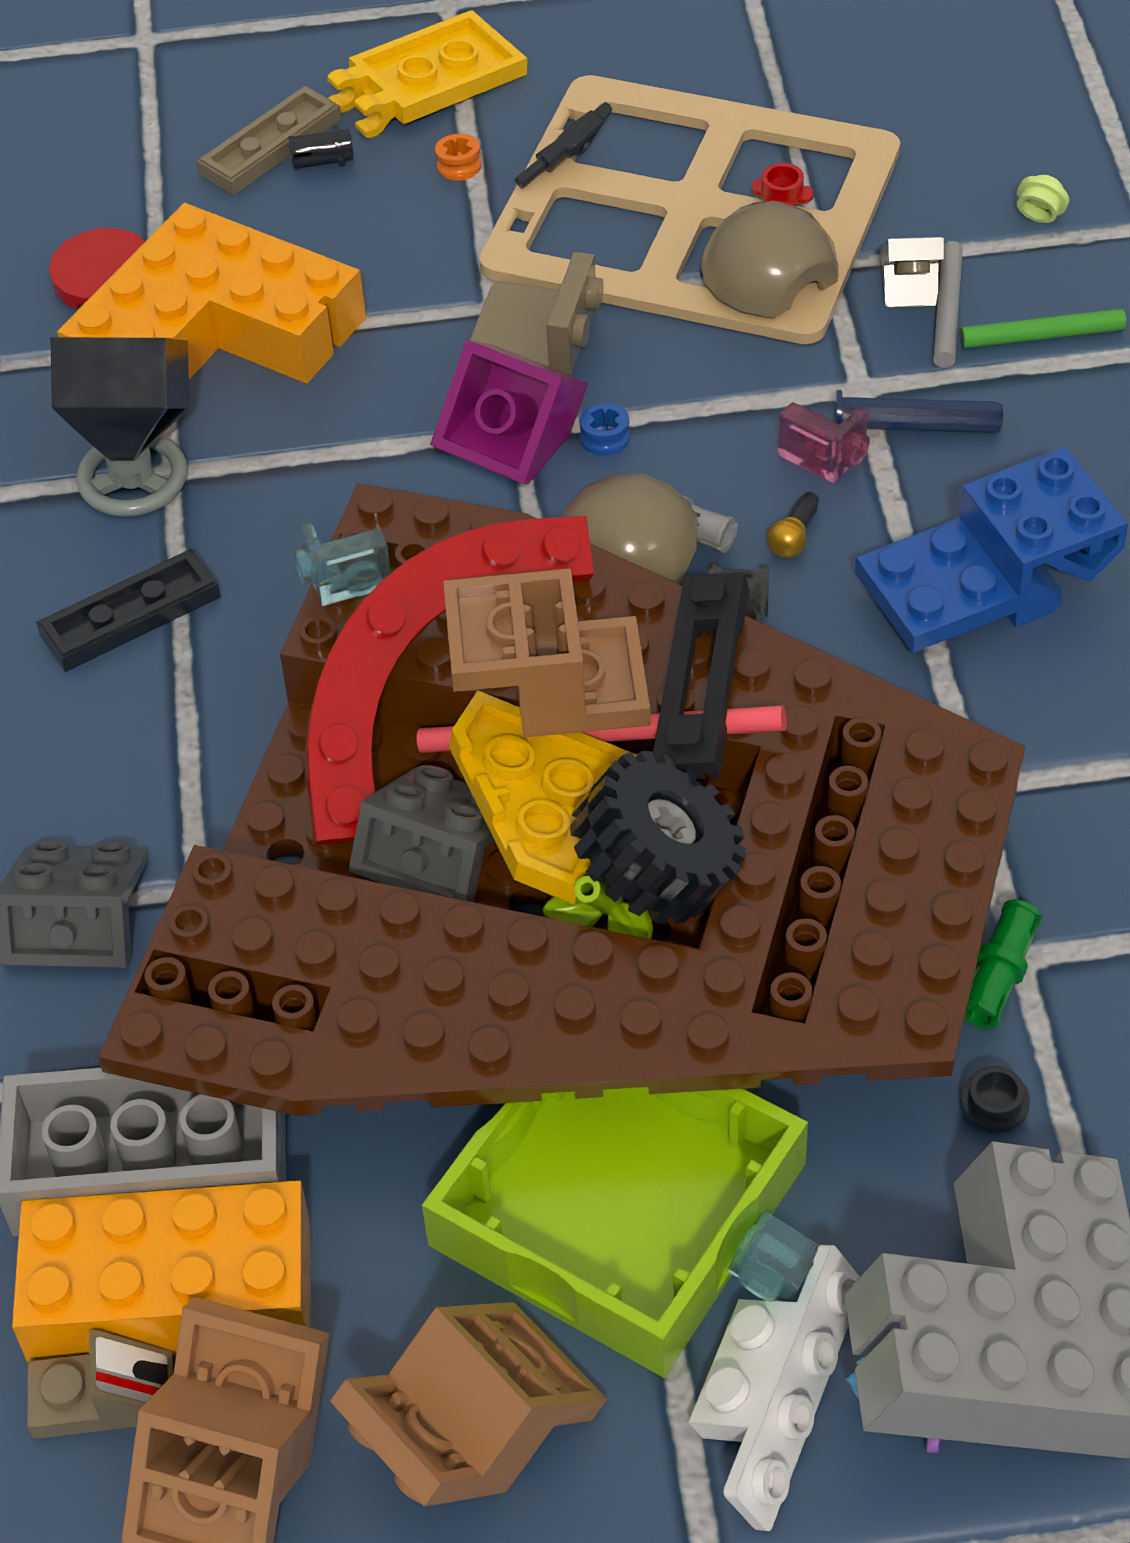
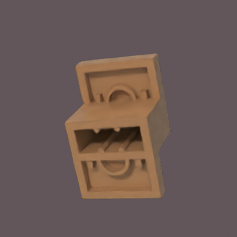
[443,569,651,738]
[121,1297,330,1543]
[330,1302,607,1507]

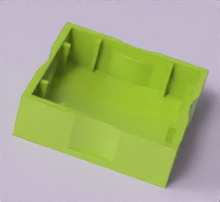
[422,1087,808,1378]

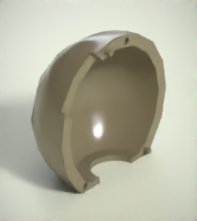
[701,201,839,319]
[562,473,700,585]

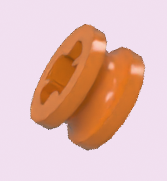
[435,133,482,181]

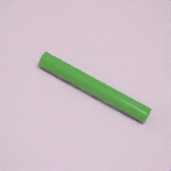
[960,308,1126,349]

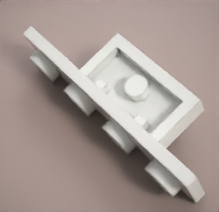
[688,1245,860,1531]

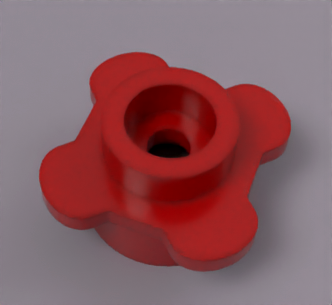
[752,163,813,206]

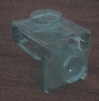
[293,522,391,606]
[727,1213,819,1302]

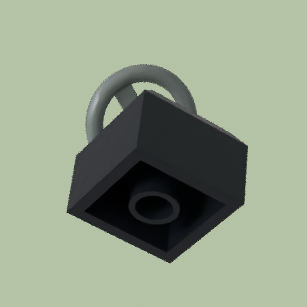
[50,337,189,517]

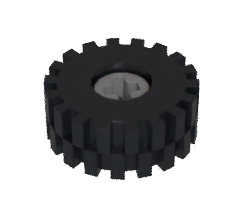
[570,751,746,924]

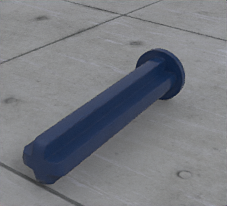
[834,390,1003,435]

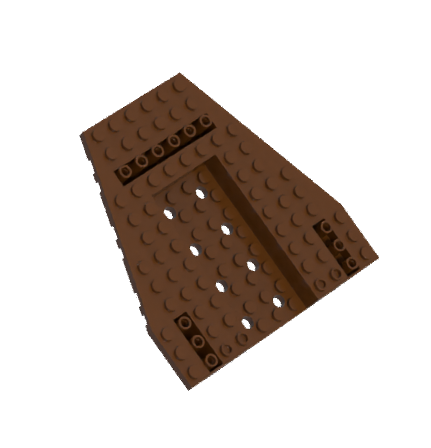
[98,483,1025,1116]

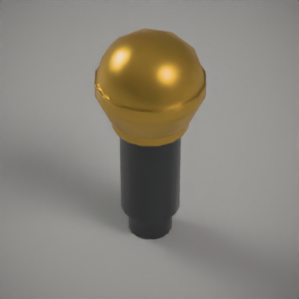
[767,492,819,559]

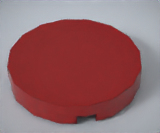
[49,228,146,309]

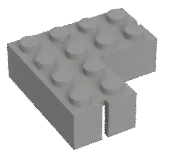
[844,1141,1130,1459]

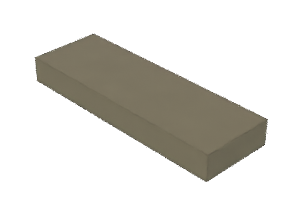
[196,86,342,196]

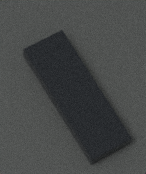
[36,549,221,672]

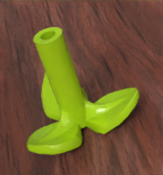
[542,876,653,939]

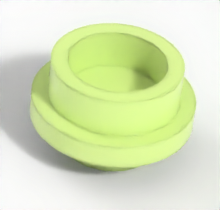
[1017,175,1069,223]

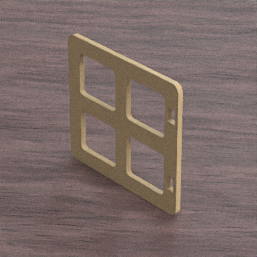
[479,75,900,344]

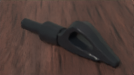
[515,102,612,189]

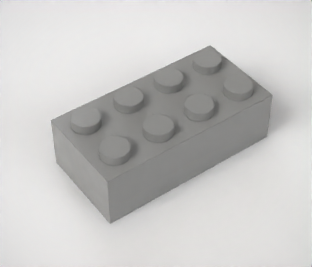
[0,1068,286,1236]

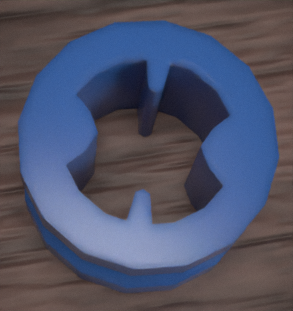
[579,403,630,456]

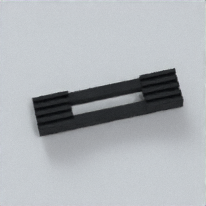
[653,572,749,780]

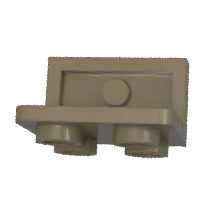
[470,251,604,375]

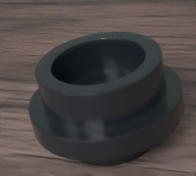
[961,1066,1030,1133]

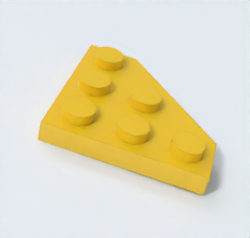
[449,691,637,905]

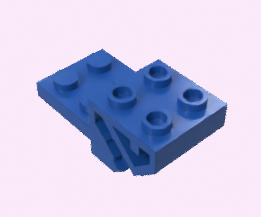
[855,446,1128,653]

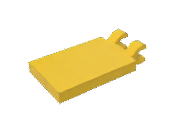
[327,10,527,138]

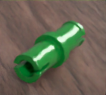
[964,899,1043,1030]

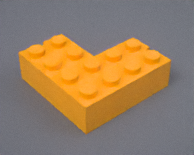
[57,202,366,384]

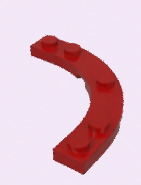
[305,516,594,846]

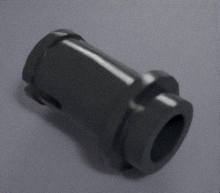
[288,125,354,169]

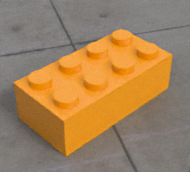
[12,1180,311,1363]

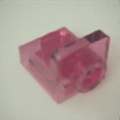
[778,402,870,483]

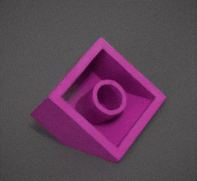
[430,339,589,485]

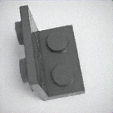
[348,765,495,902]
[0,840,148,968]

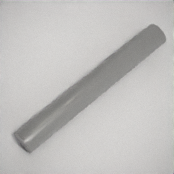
[933,241,963,368]

